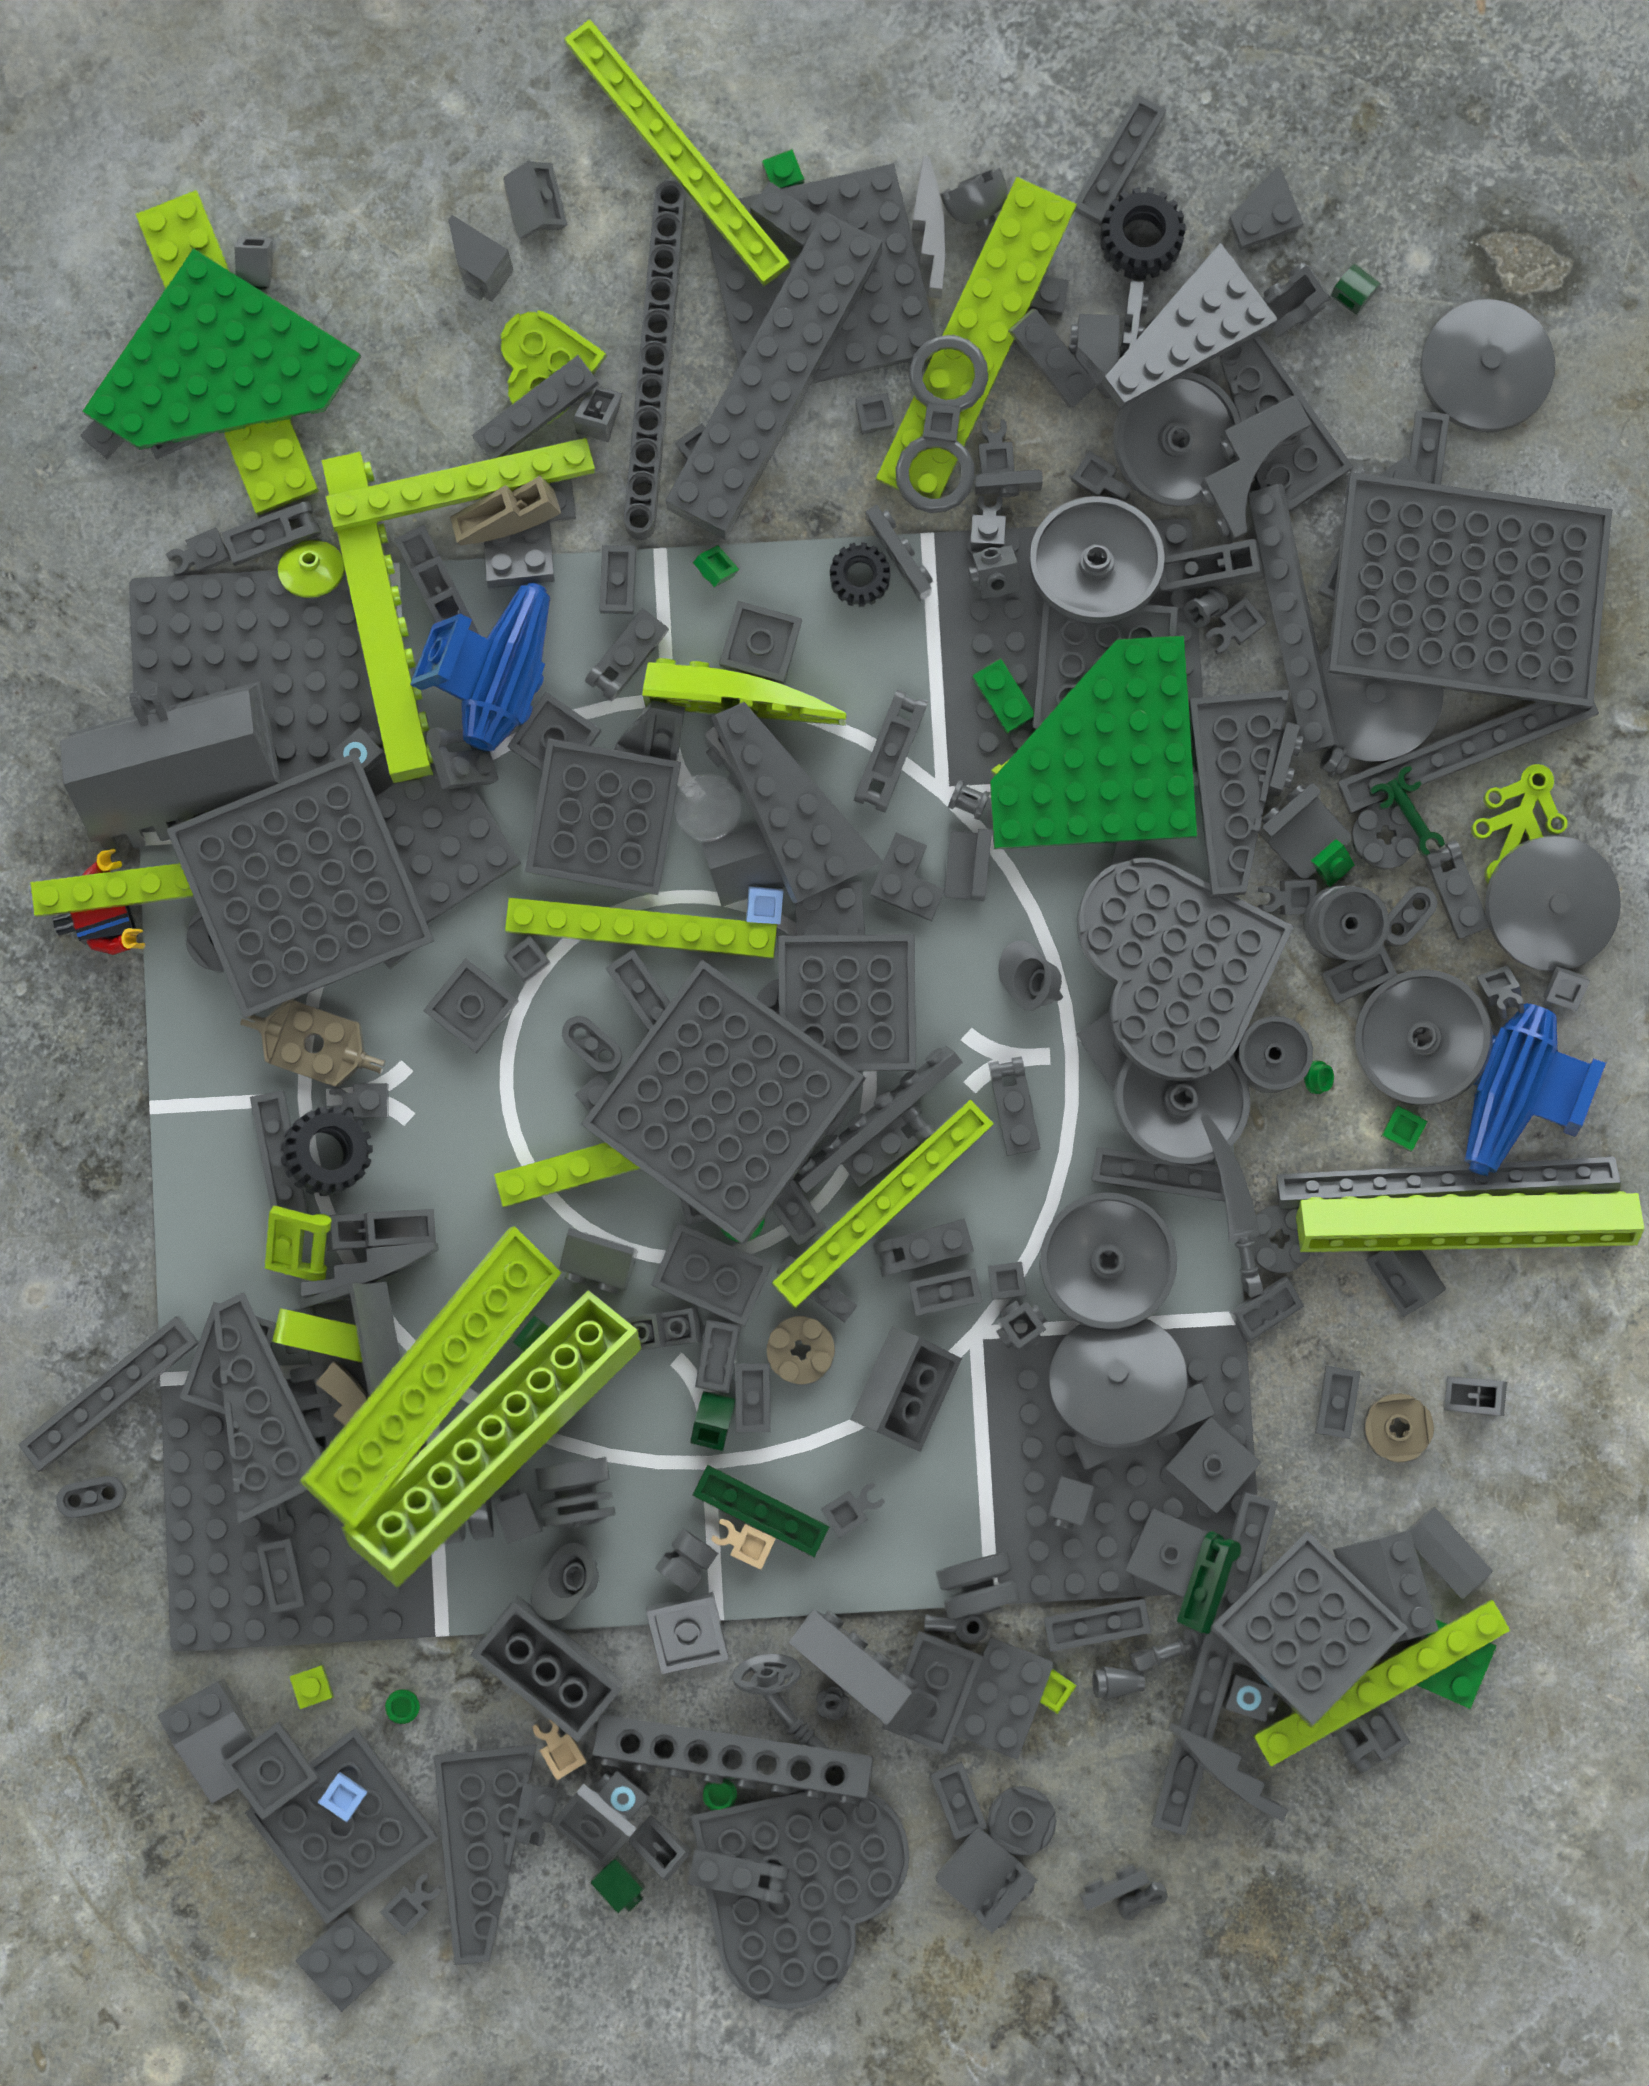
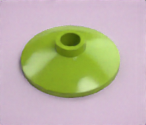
[278,540,345,598]

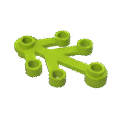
[1471,764,1568,884]

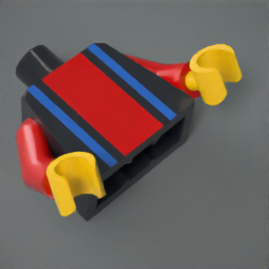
[52,849,145,955]

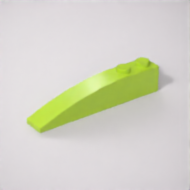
[642,658,846,726]

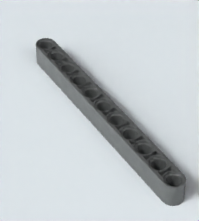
[624,180,686,540]

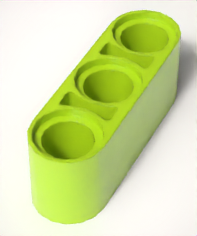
[272,1308,363,1362]

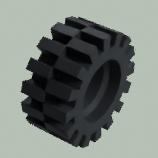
[830,542,890,607]

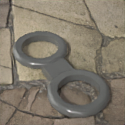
[895,335,988,513]

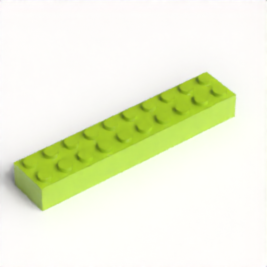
[342,1290,642,1588]

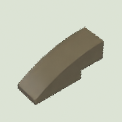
[450,476,561,545]
[316,1362,369,1426]

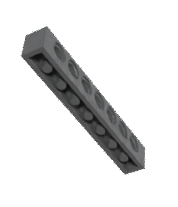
[593,1714,874,1806]

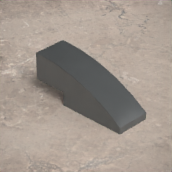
[326,1209,436,1251]

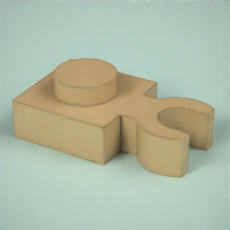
[711,1519,776,1570]
[533,1719,587,1780]

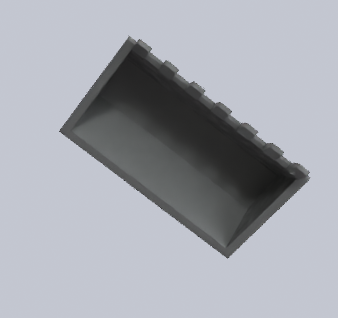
[60,681,281,855]
[285,1282,418,1497]

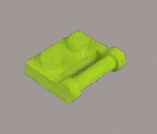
[264,1205,332,1281]

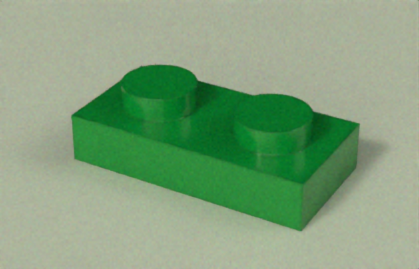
[972,659,1034,734]

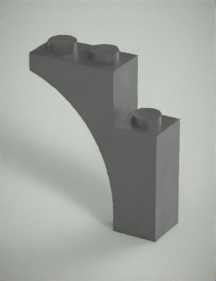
[1199,395,1311,543]

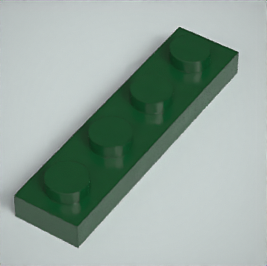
[692,1465,830,1558]

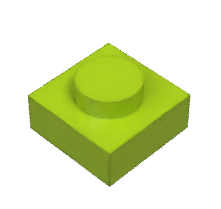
[289,1664,334,1709]

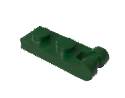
[1176,1531,1242,1634]

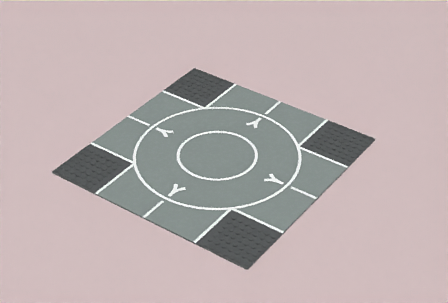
[129,518,1263,1652]

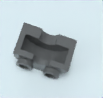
[1263,263,1331,337]

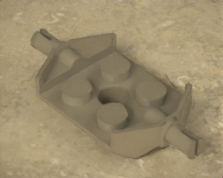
[240,999,386,1088]

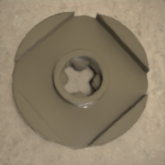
[767,1316,835,1385]
[1364,1393,1434,1462]

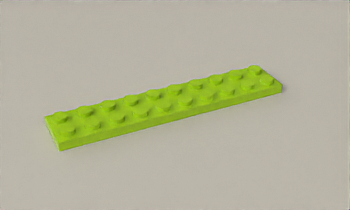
[876,177,1077,499]
[135,190,319,516]
[300,1226,562,1529]

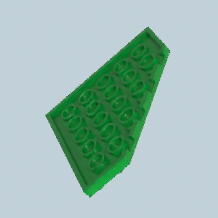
[82,248,361,450]
[990,636,1197,850]

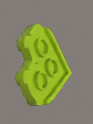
[501,310,607,425]

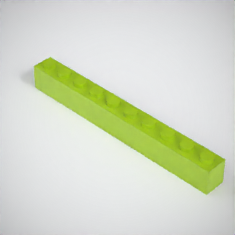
[321,451,434,783]
[1296,1191,1645,1252]

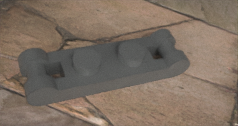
[854,690,929,813]

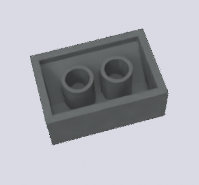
[850,1326,962,1452]
[1333,1530,1439,1642]

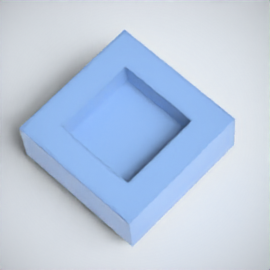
[746,886,783,924]
[318,1772,368,1822]

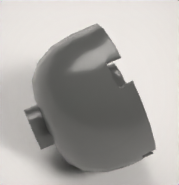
[940,167,1007,228]

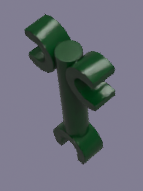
[1369,766,1445,857]

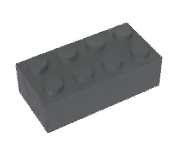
[470,1595,624,1742]

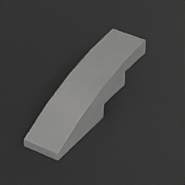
[912,156,945,299]

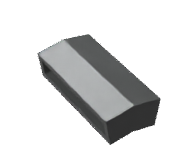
[1407,1507,1493,1600]

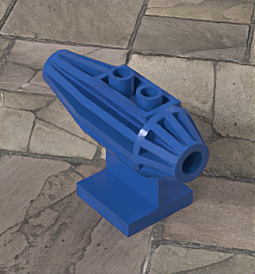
[410,583,551,751]
[1464,1003,1606,1176]

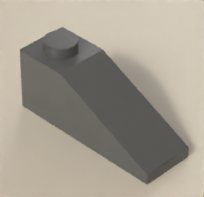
[1160,539,1265,592]

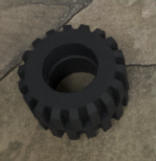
[1100,187,1186,280]
[280,1106,373,1196]

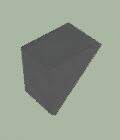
[573,386,623,442]
[1444,1376,1507,1416]
[628,1815,691,1881]

